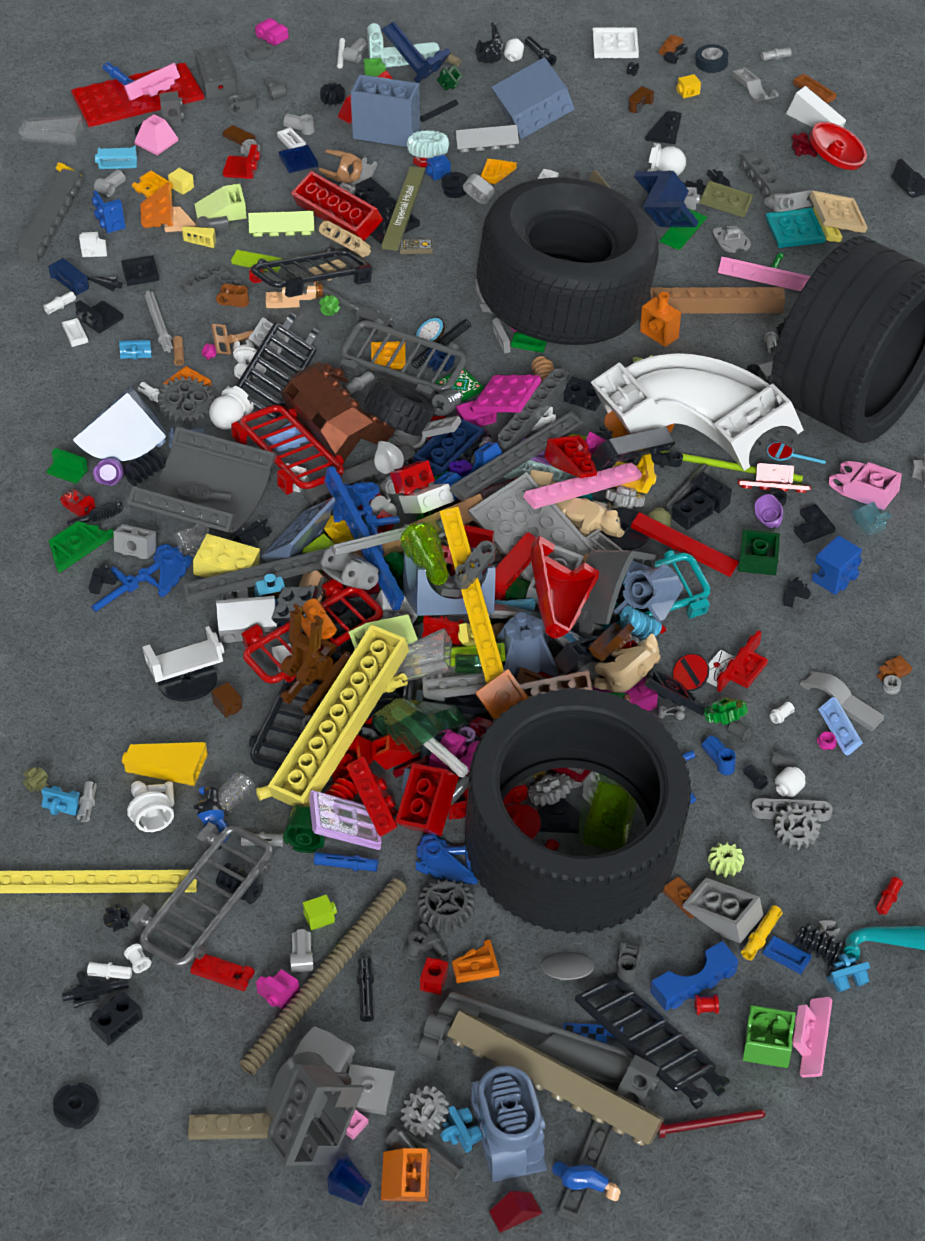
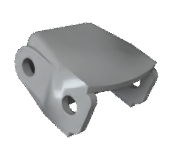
[320,546,379,590]
[294,1026,355,1073]

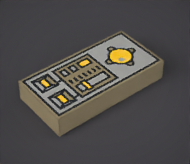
[400,239,433,254]

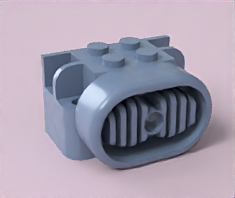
[471,1066,547,1182]

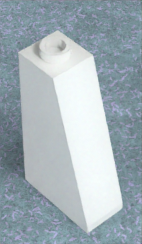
[786,86,846,128]

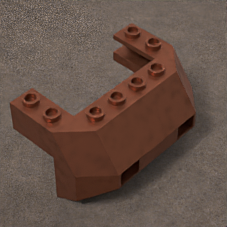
[281,361,395,462]

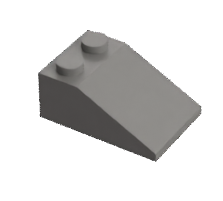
[683,878,763,943]

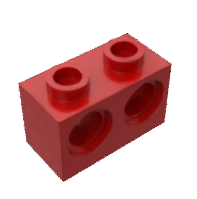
[390,460,435,496]

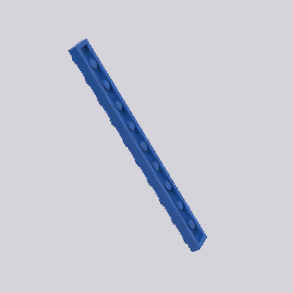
[324,467,404,611]

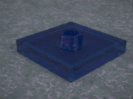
[279,145,318,173]

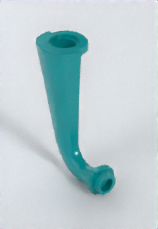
[843,926,925,960]

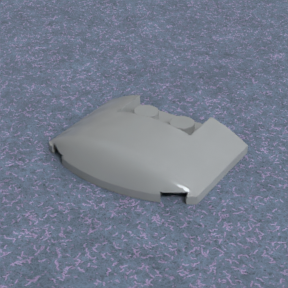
[421,651,486,701]

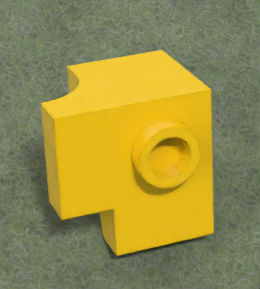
[324,515,354,544]

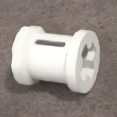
[124,944,151,973]

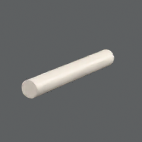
[337,38,345,68]

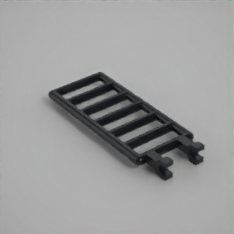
[235,312,319,419]
[575,976,730,1109]

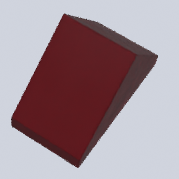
[489,1191,542,1233]

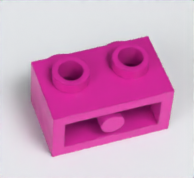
[429,730,468,772]

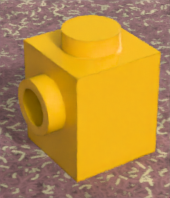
[676,74,701,98]

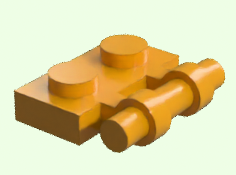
[132,171,173,198]

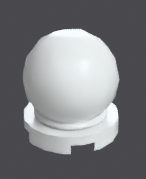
[648,143,686,176]
[209,386,254,430]

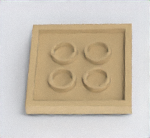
[810,190,868,233]

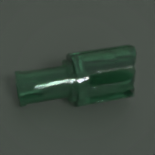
[454,654,483,674]

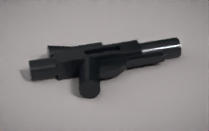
[62,971,129,1009]

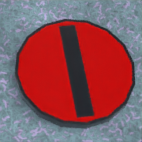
[672,653,710,691]

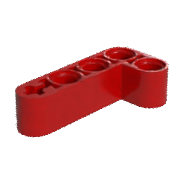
[495,532,537,601]

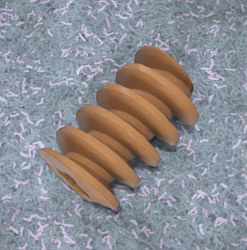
[531,356,554,388]

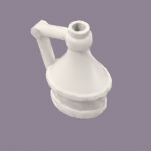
[127,781,174,832]

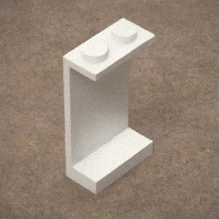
[142,626,224,682]

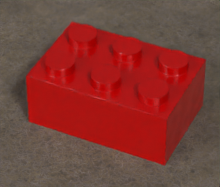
[395,763,459,836]

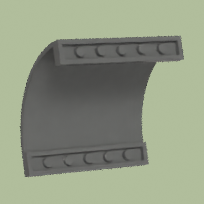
[127,426,277,533]

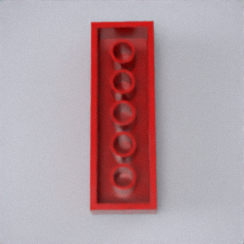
[291,171,383,241]

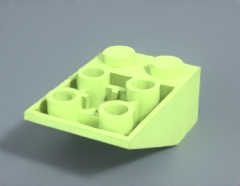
[194,184,247,221]
[349,614,421,653]

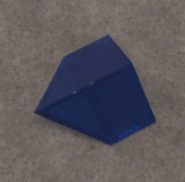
[327,1155,371,1206]

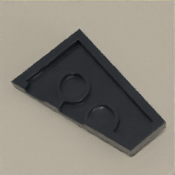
[645,111,682,144]

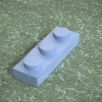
[818,697,863,755]

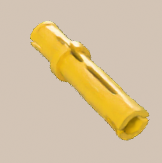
[741,905,783,960]

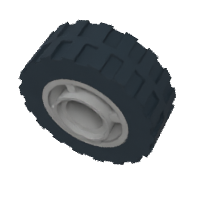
[696,44,728,73]

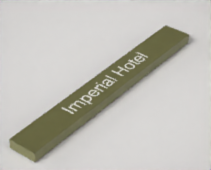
[382,166,426,251]

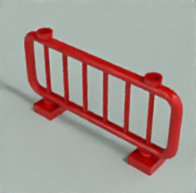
[231,405,344,495]
[241,579,383,684]

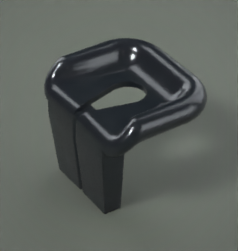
[891,159,925,198]

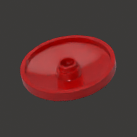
[809,122,867,170]

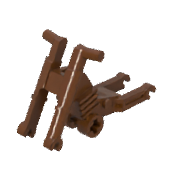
[281,604,352,716]

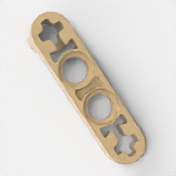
[319,221,371,258]

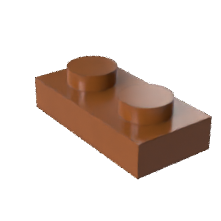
[659,35,684,56]

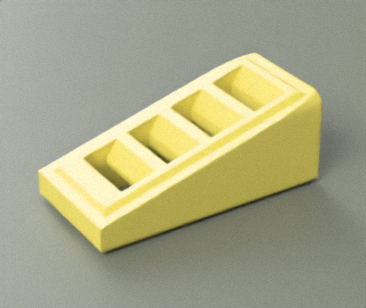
[182,227,216,248]

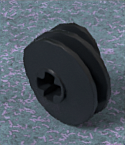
[441,172,468,198]

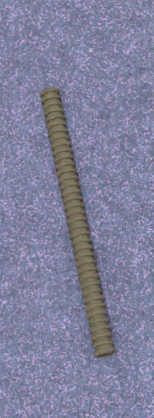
[240,878,407,1075]

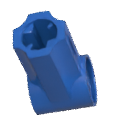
[702,736,736,775]

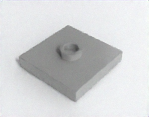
[348,1064,395,1115]

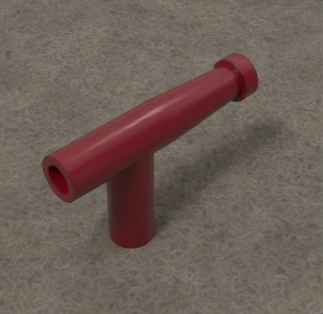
[393,756,429,778]

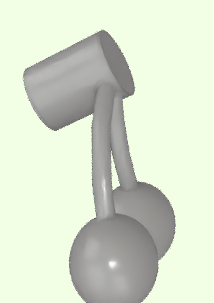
[657,705,685,720]

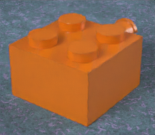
[640,292,681,347]

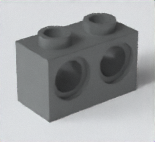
[617,1055,660,1107]

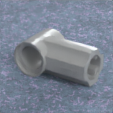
[343,38,368,63]
[283,114,315,135]
[94,169,126,197]
[291,929,314,973]

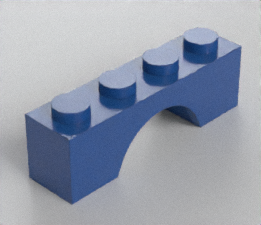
[434,442,503,502]
[650,941,738,1012]

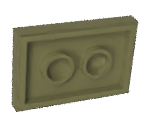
[699,181,754,218]

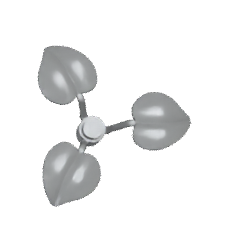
[370,441,434,518]

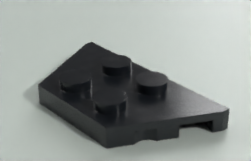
[644,668,706,716]

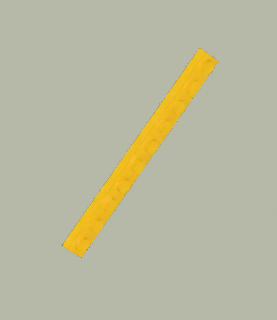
[440,507,504,684]

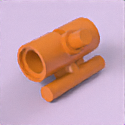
[301,598,337,639]

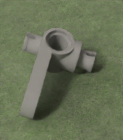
[764,190,814,212]

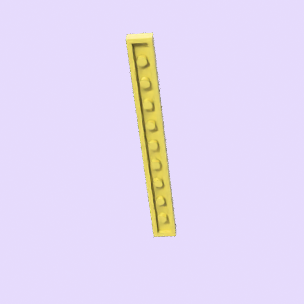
[0,870,198,893]

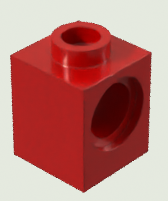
[420,957,448,995]

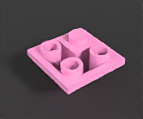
[135,114,178,156]

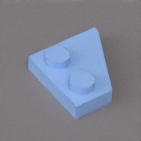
[266,422,315,452]

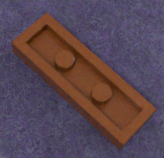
[793,74,836,104]

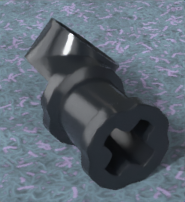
[651,451,683,468]

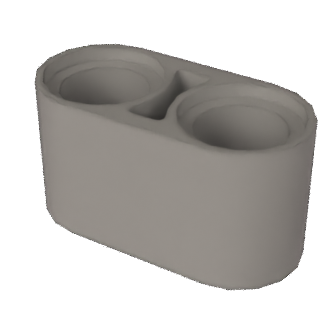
[463,174,495,204]

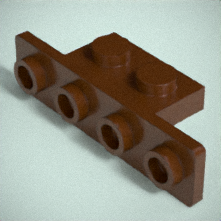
[588,622,635,662]

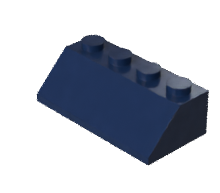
[413,418,484,477]

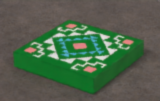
[435,368,484,402]

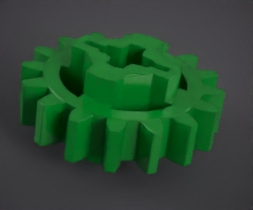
[704,697,748,725]

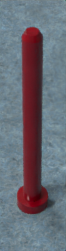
[657,1109,765,1139]

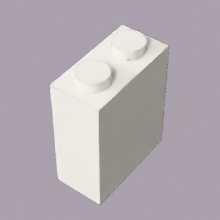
[399,484,454,513]

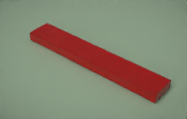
[630,512,739,577]

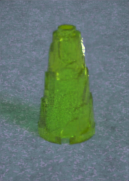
[400,522,448,585]

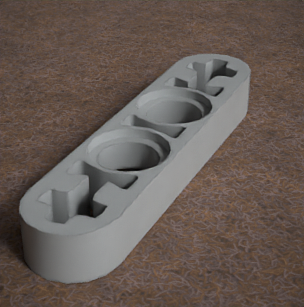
[751,798,833,821]

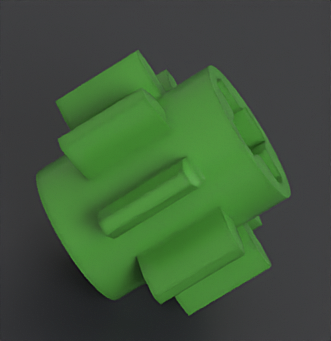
[319,295,340,316]

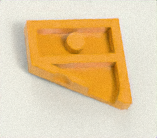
[481,158,517,184]

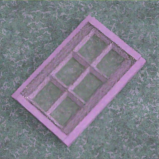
[309,790,382,850]

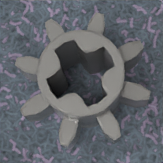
[240,139,260,157]

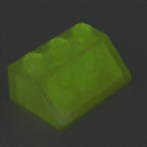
[583,781,638,851]

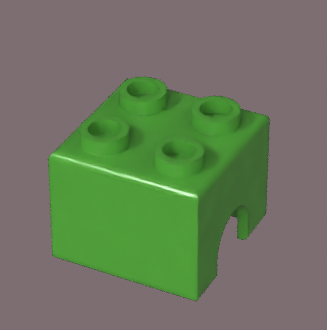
[743,1005,795,1068]

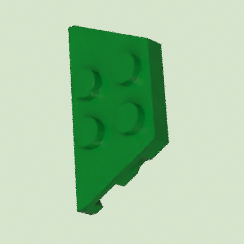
[48,521,114,573]

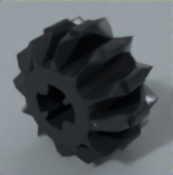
[320,83,345,106]

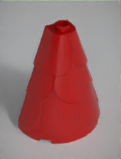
[531,536,599,639]

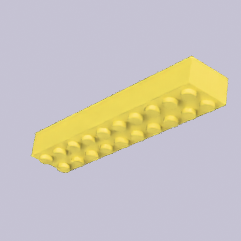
[268,625,409,807]

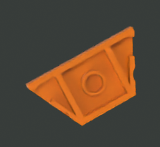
[140,183,173,228]

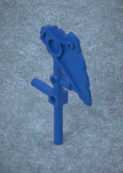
[333,482,399,555]
[91,544,192,612]
[416,834,541,884]

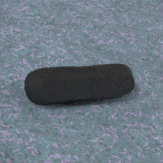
[332,602,375,632]

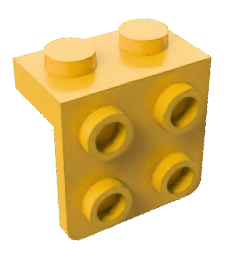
[613,454,656,494]

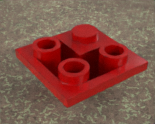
[372,728,420,770]

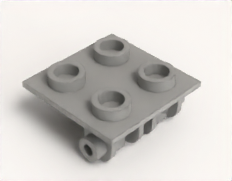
[248,317,290,360]

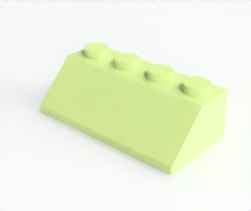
[248,211,315,237]

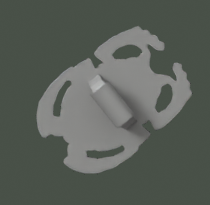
[713,226,751,253]

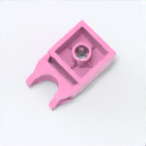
[829,461,902,510]

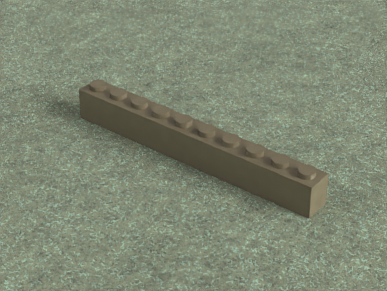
[447,1010,664,1146]

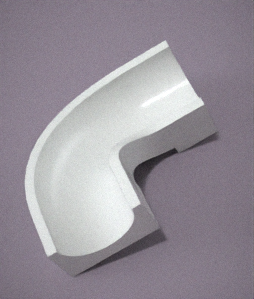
[591,354,803,471]

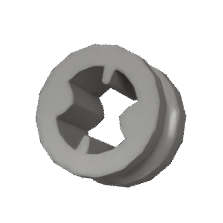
[882,675,901,694]

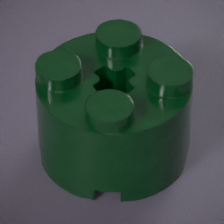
[283,805,329,853]

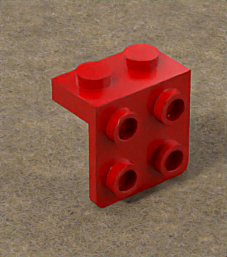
[222,144,261,179]

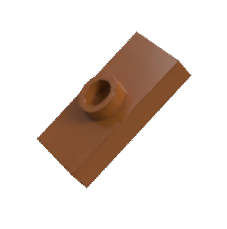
[662,877,695,919]

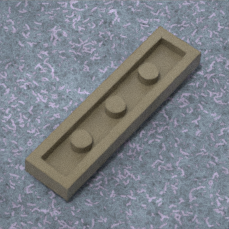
[188,1113,272,1140]

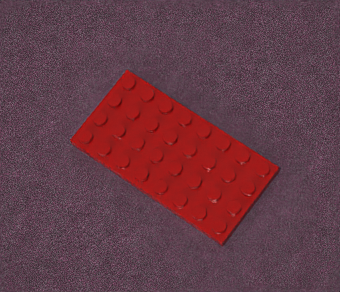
[71,63,204,127]

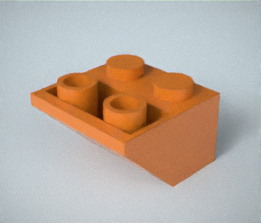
[381,1148,430,1202]

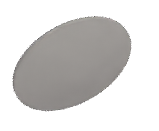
[541,953,594,980]

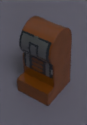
[628,86,654,113]

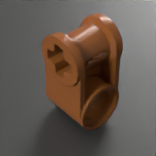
[216,284,250,307]

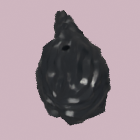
[475,22,504,63]

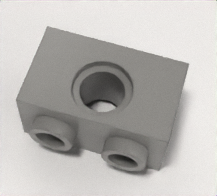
[114,524,156,559]

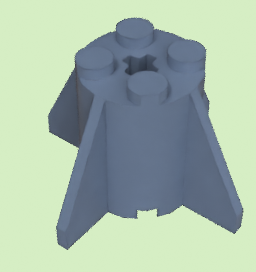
[613,560,683,622]
[496,612,559,677]

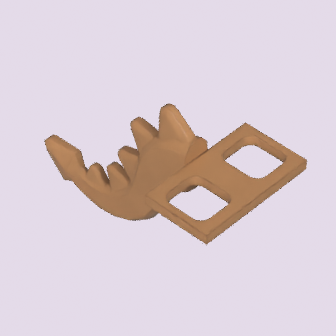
[211,324,254,355]

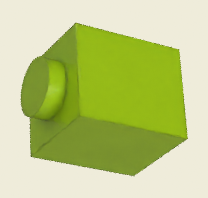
[302,895,337,930]

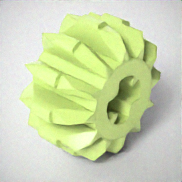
[708,842,744,878]

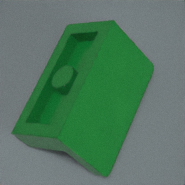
[47,448,88,484]

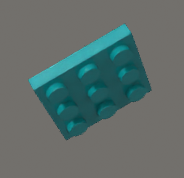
[765,208,826,248]

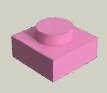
[346,1110,368,1140]

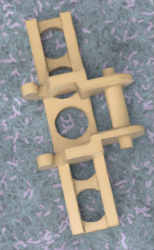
[309,259,346,281]

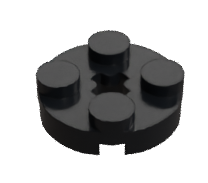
[53,1083,100,1129]

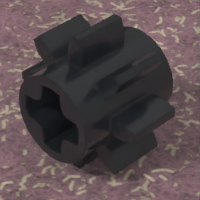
[103,903,130,932]

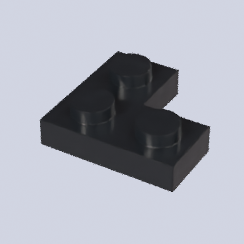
[794,504,836,544]

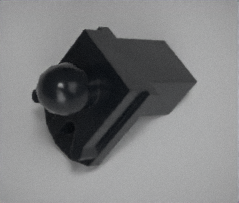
[88,564,117,594]
[783,577,811,608]

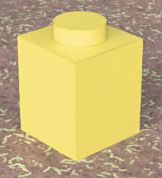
[168,168,194,194]

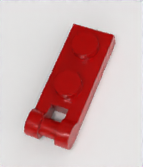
[190,954,255,991]

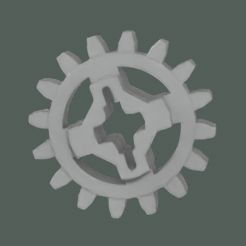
[605,485,645,509]
[528,773,573,806]
[774,805,821,850]
[401,1086,449,1137]

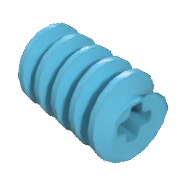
[620,606,662,640]

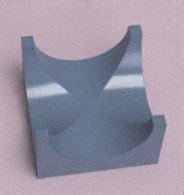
[403,548,496,616]

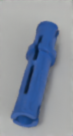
[103,62,134,86]
[314,851,379,872]

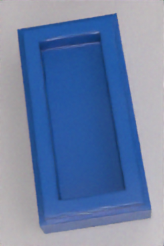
[763,935,812,974]

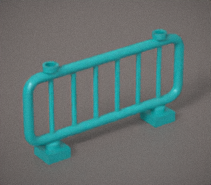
[601,550,711,631]

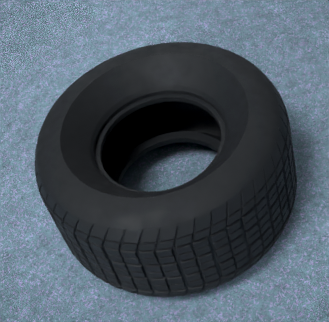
[477,177,659,345]

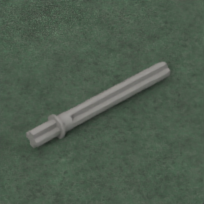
[144,291,173,353]
[332,523,426,556]

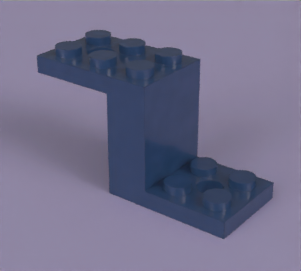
[634,170,699,227]

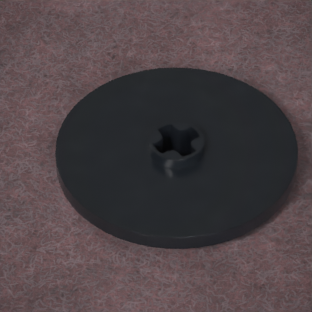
[600,508,650,550]
[158,665,217,702]

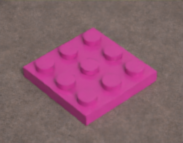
[472,375,541,413]

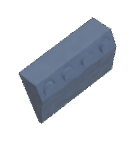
[261,497,336,563]

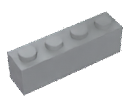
[454,125,519,153]

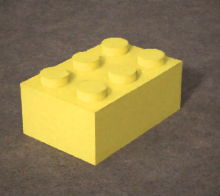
[193,534,260,578]

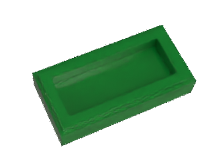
[511,332,548,353]

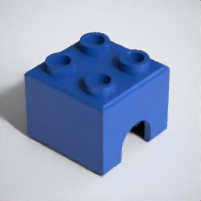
[812,535,862,595]

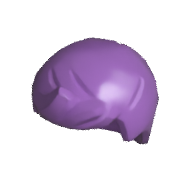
[93,458,124,486]
[754,494,783,528]

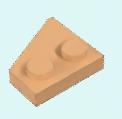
[165,207,196,232]

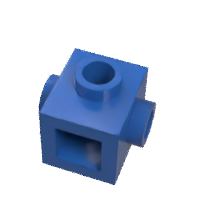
[425,154,451,181]

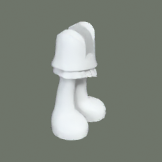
[233,339,266,379]

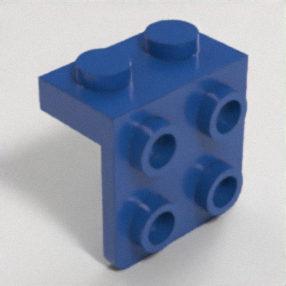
[92,191,125,233]

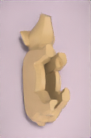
[555,498,625,538]
[593,634,660,693]

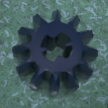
[426,343,455,373]

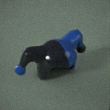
[193,786,231,850]

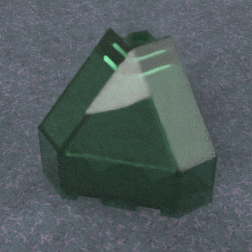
[372,698,468,755]

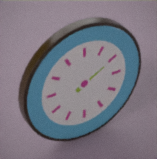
[415,317,445,346]

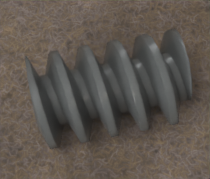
[431,389,461,416]

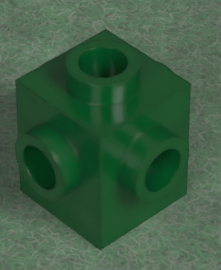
[436,65,463,91]

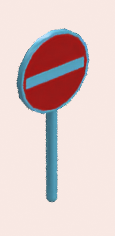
[767,442,826,464]

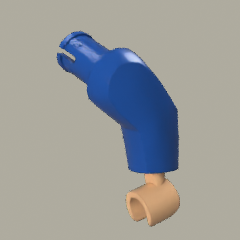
[552,1161,620,1201]

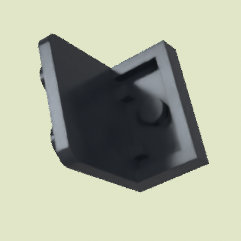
[75,300,124,334]

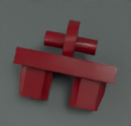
[792,132,817,158]

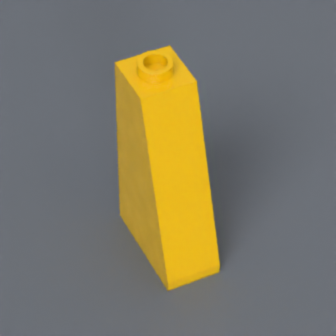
[122,742,208,786]

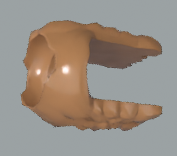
[319,149,363,184]

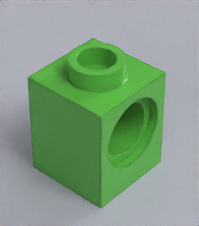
[364,58,386,77]

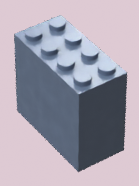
[491,57,575,139]
[351,74,420,147]

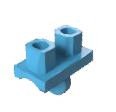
[119,340,152,360]
[42,786,80,816]
[826,953,870,992]
[440,1106,482,1153]

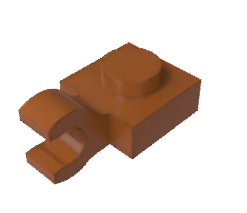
[877,655,912,681]

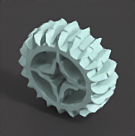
[407,130,449,159]

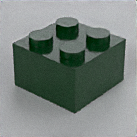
[738,529,780,576]

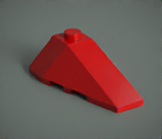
[545,435,597,478]

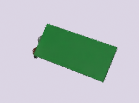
[659,209,708,250]

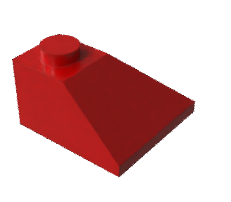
[332,735,374,782]

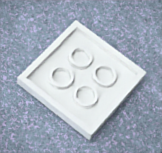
[593,28,639,58]

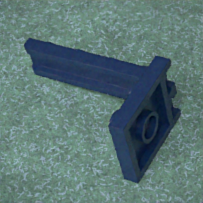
[381,22,451,83]

